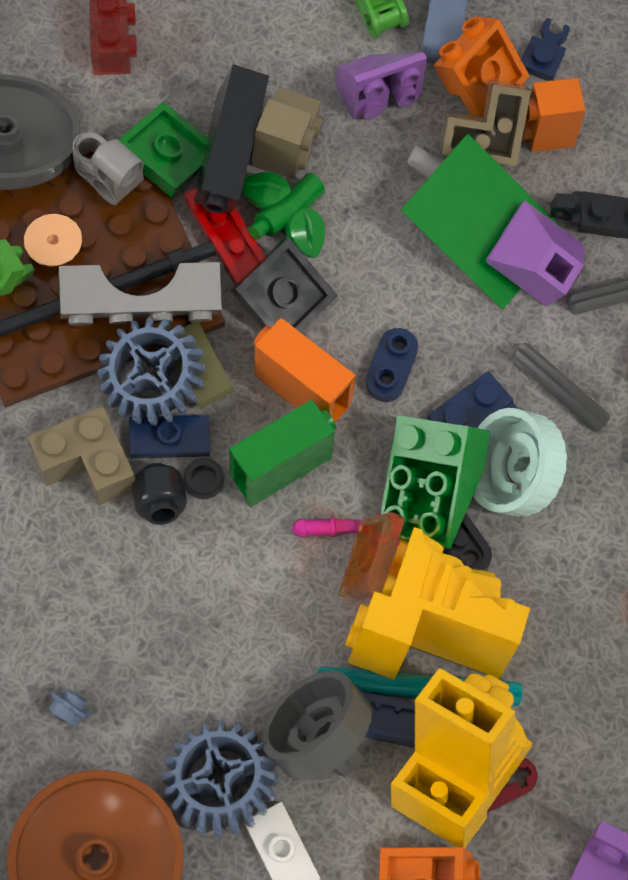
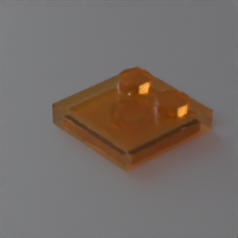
[338,512,405,601]

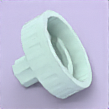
[473,408,567,517]

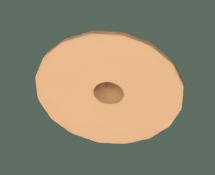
[24,214,82,267]

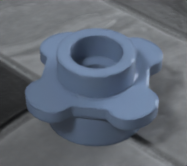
[49,689,92,726]

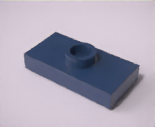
[129,415,210,459]
[361,691,415,748]

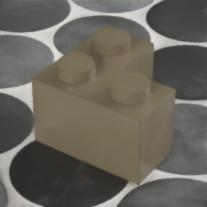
[440,80,531,166]
[251,87,324,180]
[27,406,135,506]

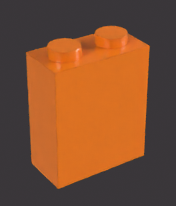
[254,318,356,423]

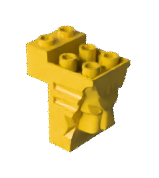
[345,527,530,680]
[391,668,532,848]

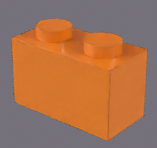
[522,78,586,152]

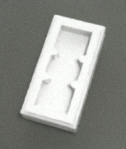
[243,802,321,880]

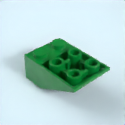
[377,415,490,549]

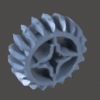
[97,317,206,425]
[162,720,278,838]

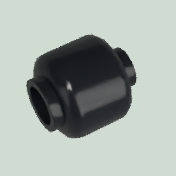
[131,463,187,525]

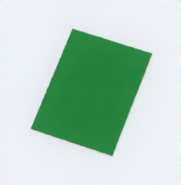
[401,134,563,310]

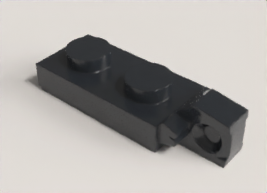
[550,191,628,239]

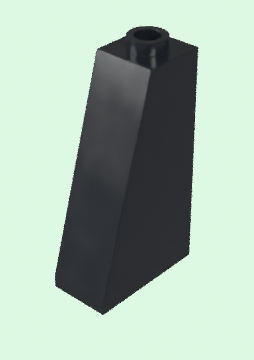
[194,64,269,214]

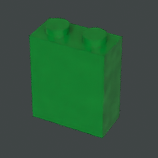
[229,399,336,507]

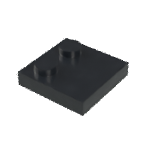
[230,237,338,333]

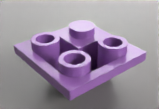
[336,52,427,120]
[485,200,585,306]

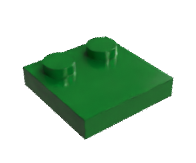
[118,102,208,198]

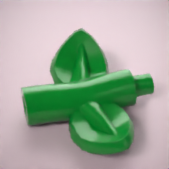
[241,172,325,258]

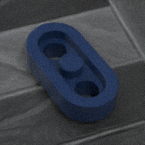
[366,328,418,402]

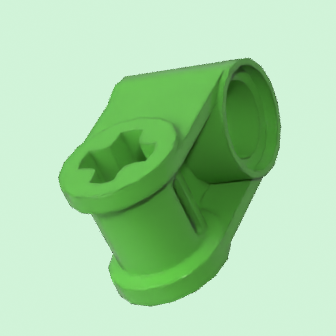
[354,0,409,39]

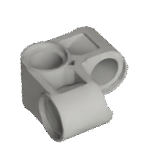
[72,132,144,205]

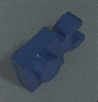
[521,18,570,81]

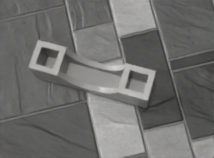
[59,262,222,326]

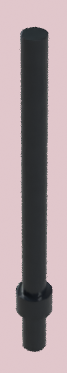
[0,241,216,337]

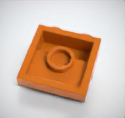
[433,16,530,117]
[379,847,481,880]

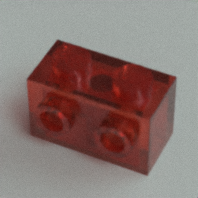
[89,0,137,75]

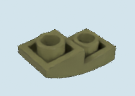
[167,322,235,409]

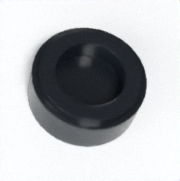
[184,458,224,499]

